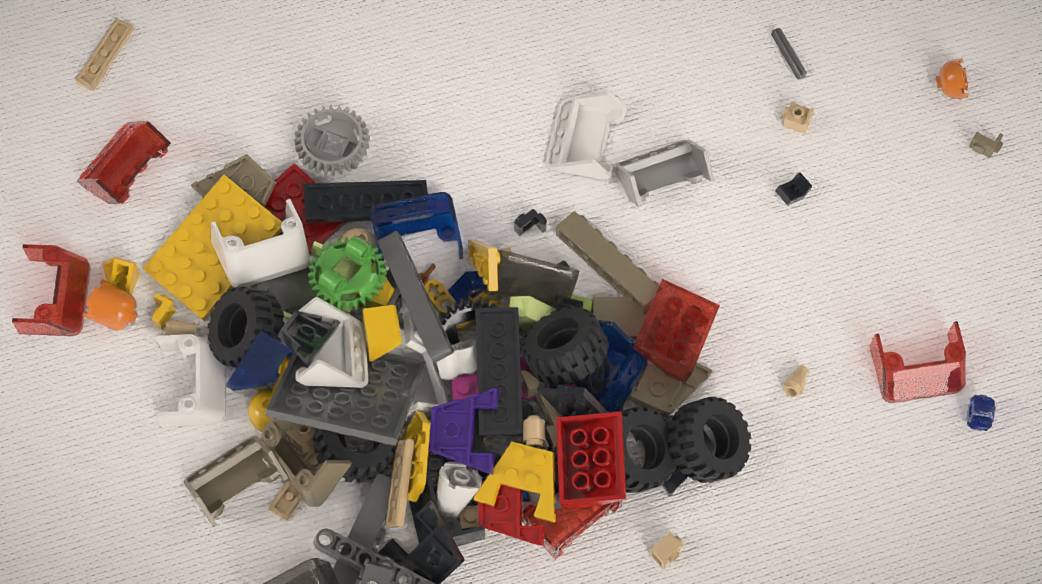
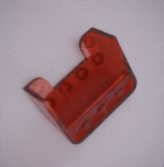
[77,121,171,204]

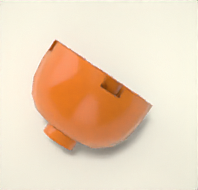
[936,58,968,99]

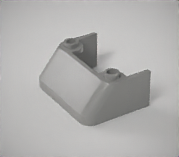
[615,140,715,207]

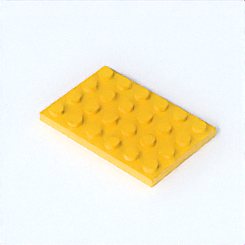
[142,175,282,321]

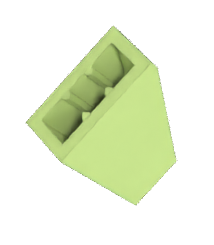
[509,296,556,333]

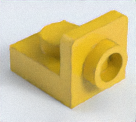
[152,293,176,330]

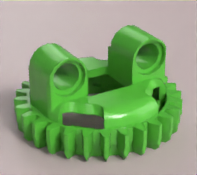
[308,236,387,312]

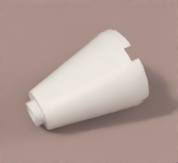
[436,462,482,518]

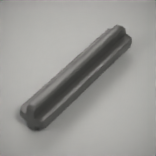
[771,28,807,79]

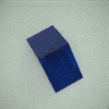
[448,271,488,305]

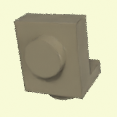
[969,132,1004,158]

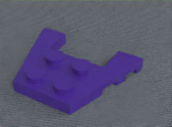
[429,388,499,475]

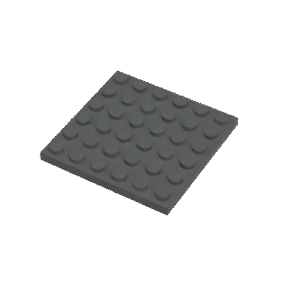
[266,348,426,446]

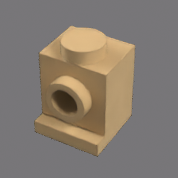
[781,102,815,134]
[286,424,315,455]
[649,532,684,571]

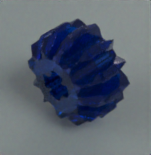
[966,394,996,432]

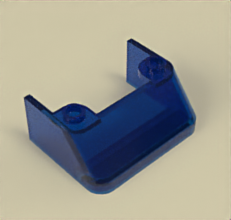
[370,192,463,261]
[549,320,647,412]
[226,331,293,395]

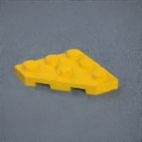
[389,411,430,502]

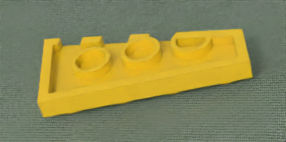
[468,239,500,291]

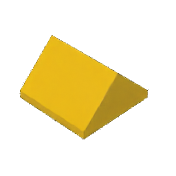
[363,305,402,362]

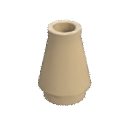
[165,319,195,335]
[783,365,809,397]

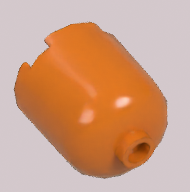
[83,279,138,331]

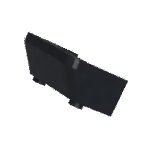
[409,454,485,546]

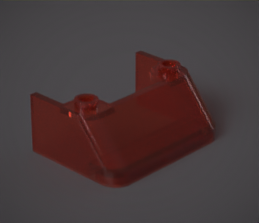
[12,244,91,336]
[869,321,966,403]

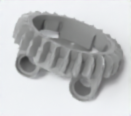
[294,104,370,176]

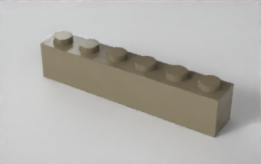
[556,211,663,315]

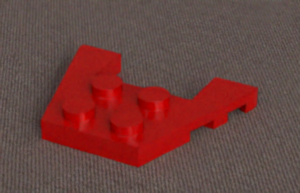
[478,480,544,546]

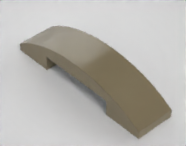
[521,370,559,454]

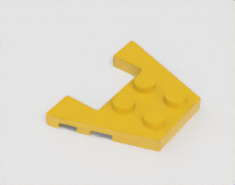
[473,442,556,523]

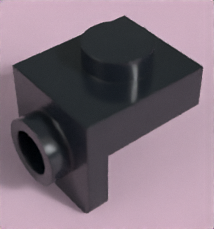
[775,172,812,206]
[514,208,547,237]

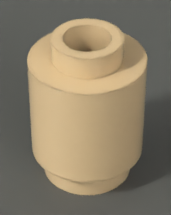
[523,415,545,449]

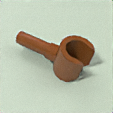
[419,264,436,286]

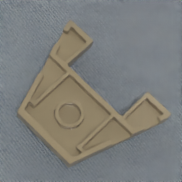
[190,154,277,207]
[629,337,713,417]

